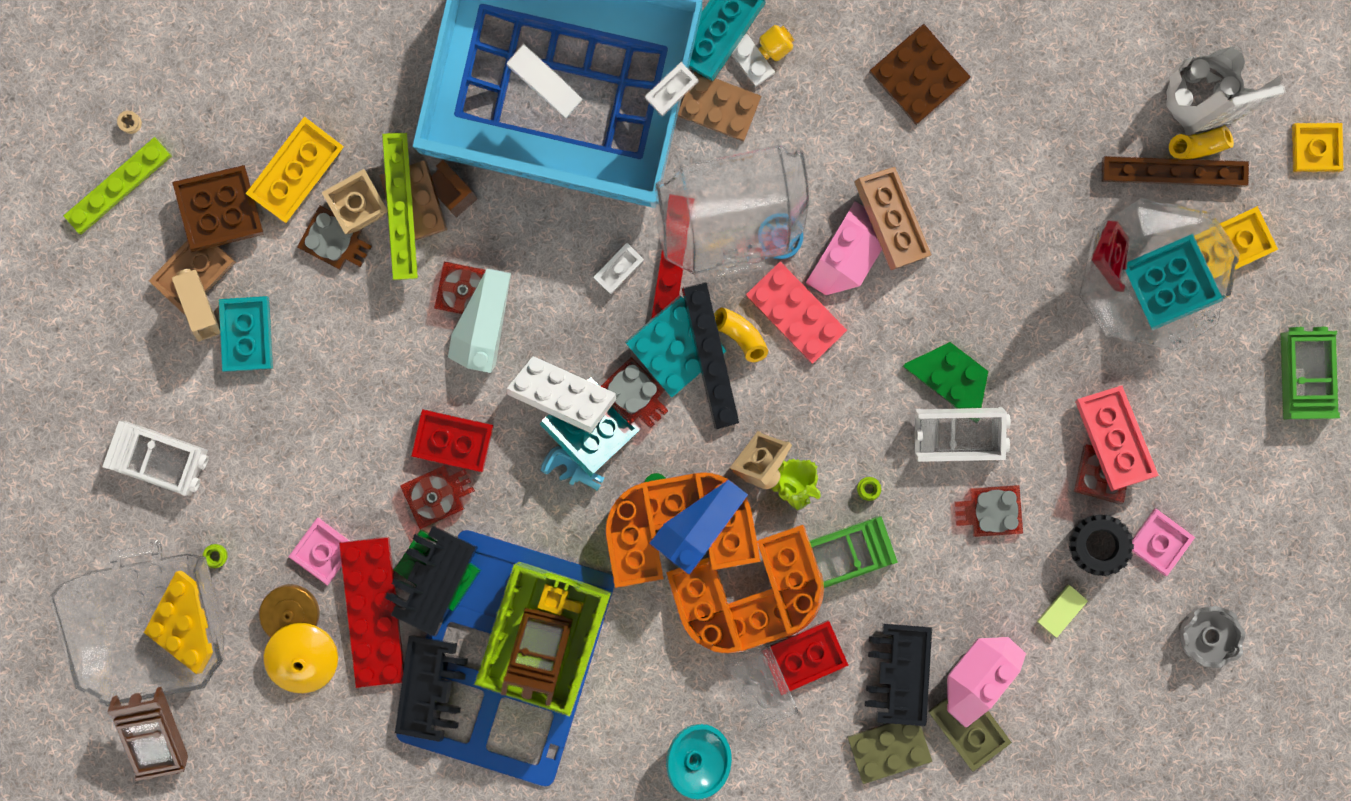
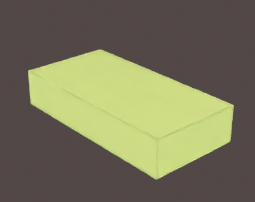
[1037,585,1088,638]

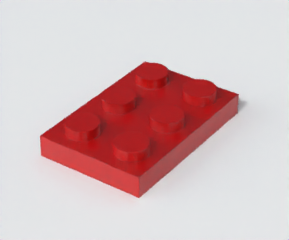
[411,409,494,472]
[762,620,849,695]

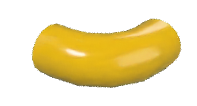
[1169,125,1234,159]
[714,307,769,362]

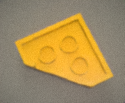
[144,571,213,674]

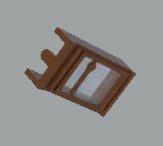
[501,608,573,706]
[107,687,188,781]

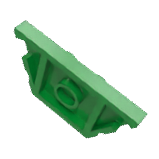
[902,342,989,423]

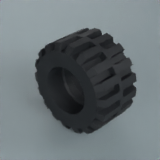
[1069,514,1134,576]

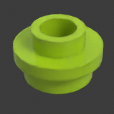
[857,477,881,501]
[203,544,228,568]

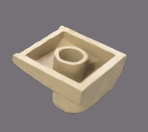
[322,169,387,235]
[730,431,792,489]

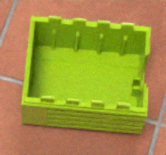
[474,562,611,716]

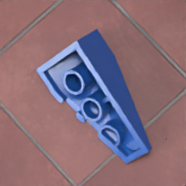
[649,480,748,574]

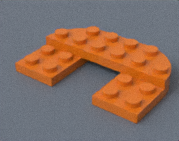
[606,473,761,588]
[666,525,824,653]

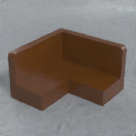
[431,160,478,218]

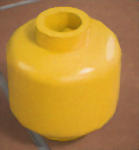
[758,25,795,61]

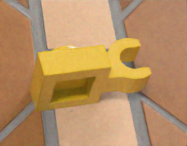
[538,584,584,615]

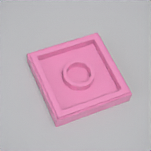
[1132,508,1195,576]
[288,518,350,585]

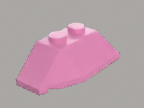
[806,201,882,295]
[947,637,1026,728]

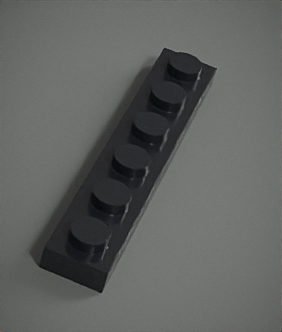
[681,282,739,429]

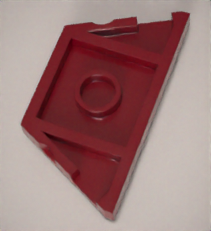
[1091,221,1129,292]

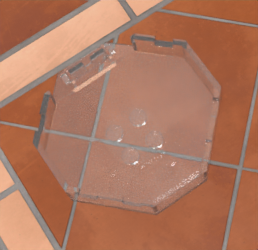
[1079,198,1240,351]

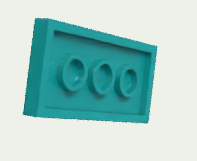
[689,0,766,81]

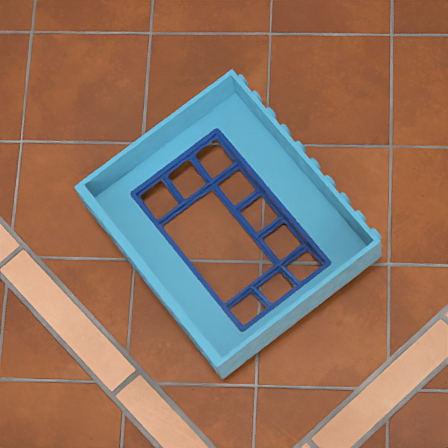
[413,0,702,209]

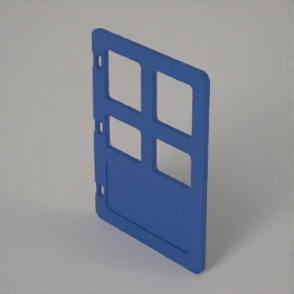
[396,530,615,786]

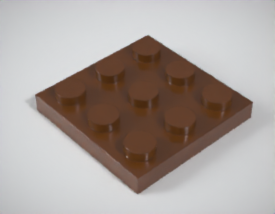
[869,24,971,125]
[172,165,264,252]

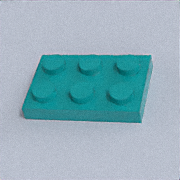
[219,296,273,372]

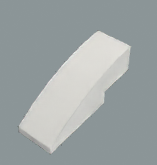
[507,44,583,119]

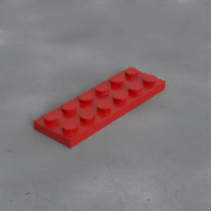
[339,537,404,688]

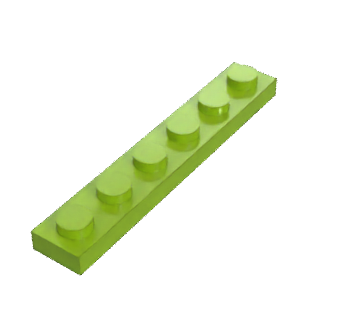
[382,133,418,280]

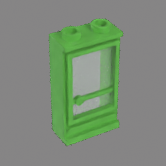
[1280,326,1340,420]
[809,516,898,588]

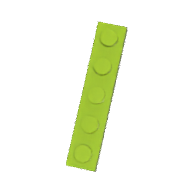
[63,137,172,235]

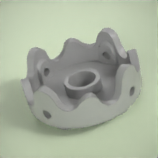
[1180,606,1245,668]

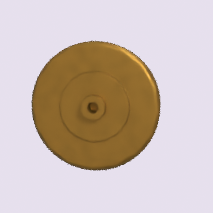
[259,584,320,638]

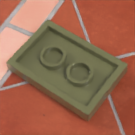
[928,697,1012,772]
[847,723,933,784]

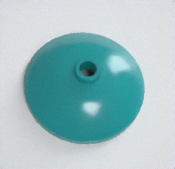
[666,724,732,799]

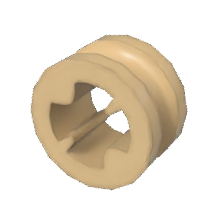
[117,110,142,134]

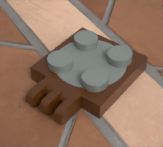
[297,205,372,270]

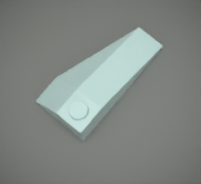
[448,268,511,373]

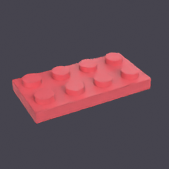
[746,261,847,364]
[1075,385,1159,492]

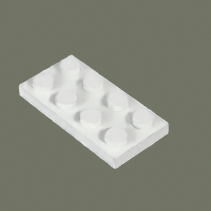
[507,356,616,433]

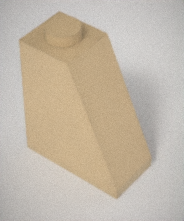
[172,269,220,342]

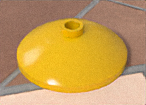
[264,623,338,693]

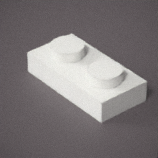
[731,34,775,88]
[645,62,699,116]
[593,243,644,295]

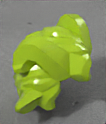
[771,459,821,511]

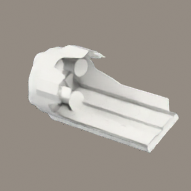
[1166,46,1285,135]

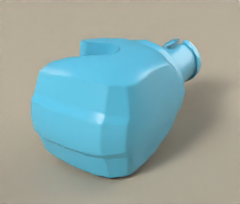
[540,446,605,491]

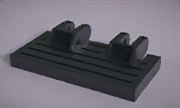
[385,526,478,636]
[865,623,932,726]
[395,635,468,742]

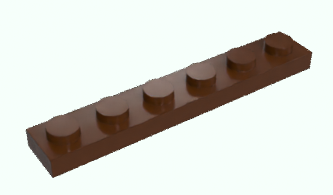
[1101,156,1249,187]

